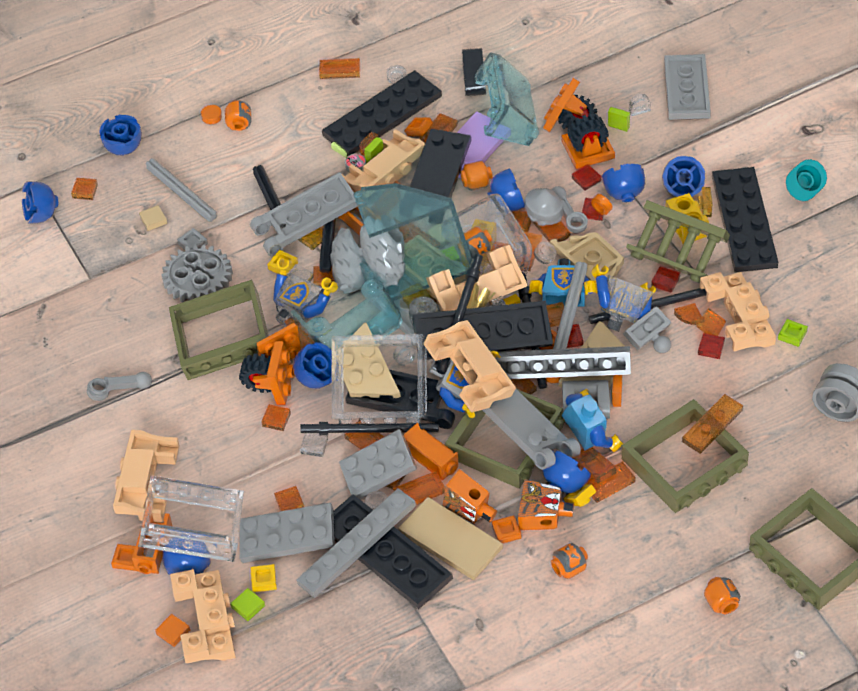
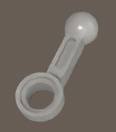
[551,186,588,234]
[87,372,152,401]

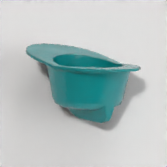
[785,159,827,201]

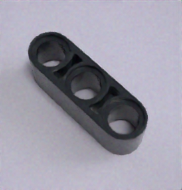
[462,48,486,96]

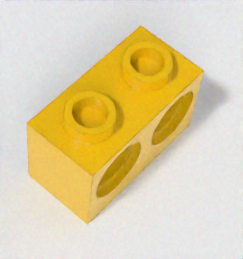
[665,193,709,244]

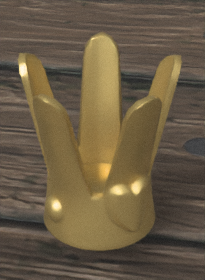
[467,283,496,309]

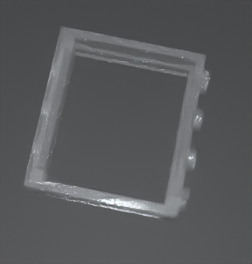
[332,334,427,424]
[138,475,244,562]

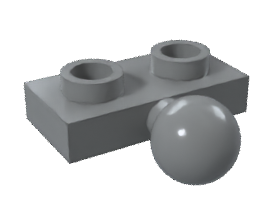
[623,306,671,353]

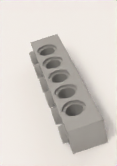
[495,346,631,379]

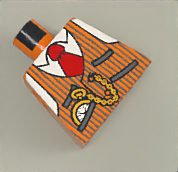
[442,469,497,524]
[518,480,574,530]

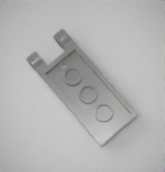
[250,172,361,257]
[482,389,581,470]

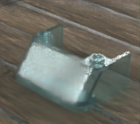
[291,262,403,354]

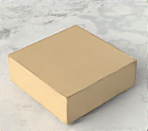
[139,205,167,231]

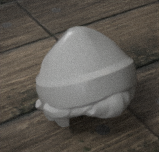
[524,188,563,226]

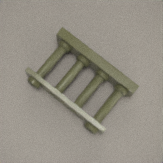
[626,200,730,283]

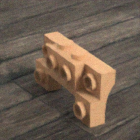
[342,129,425,199]
[426,245,527,312]
[700,272,776,351]
[424,320,516,413]
[113,430,179,522]
[170,569,236,663]

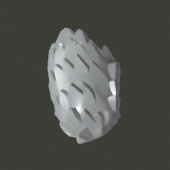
[360,216,406,288]
[330,228,370,294]

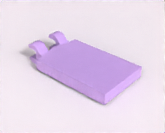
[457,111,511,179]

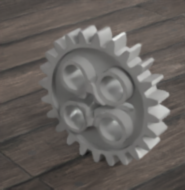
[161,244,233,303]

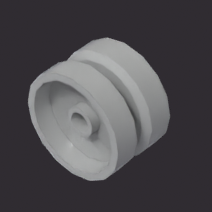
[812,363,858,422]

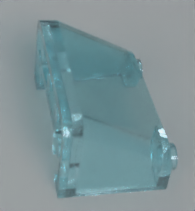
[474,52,539,146]

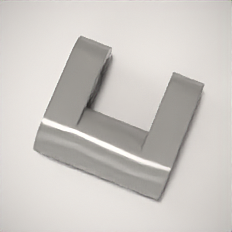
[562,380,610,419]

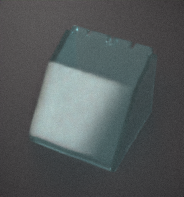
[353,183,473,301]

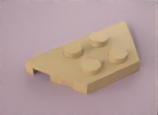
[550,232,624,288]
[559,321,624,388]
[333,323,401,398]

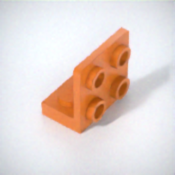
[257,323,301,359]

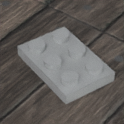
[339,429,417,499]

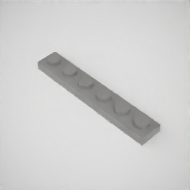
[296,488,416,598]

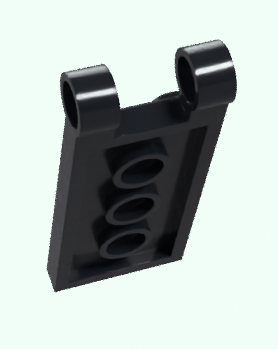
[400,129,472,223]
[346,370,455,429]

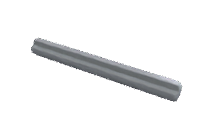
[146,158,217,222]
[553,261,587,349]

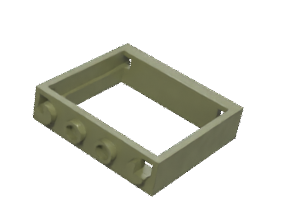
[169,280,269,380]
[445,389,565,488]
[621,399,749,513]
[749,488,858,610]

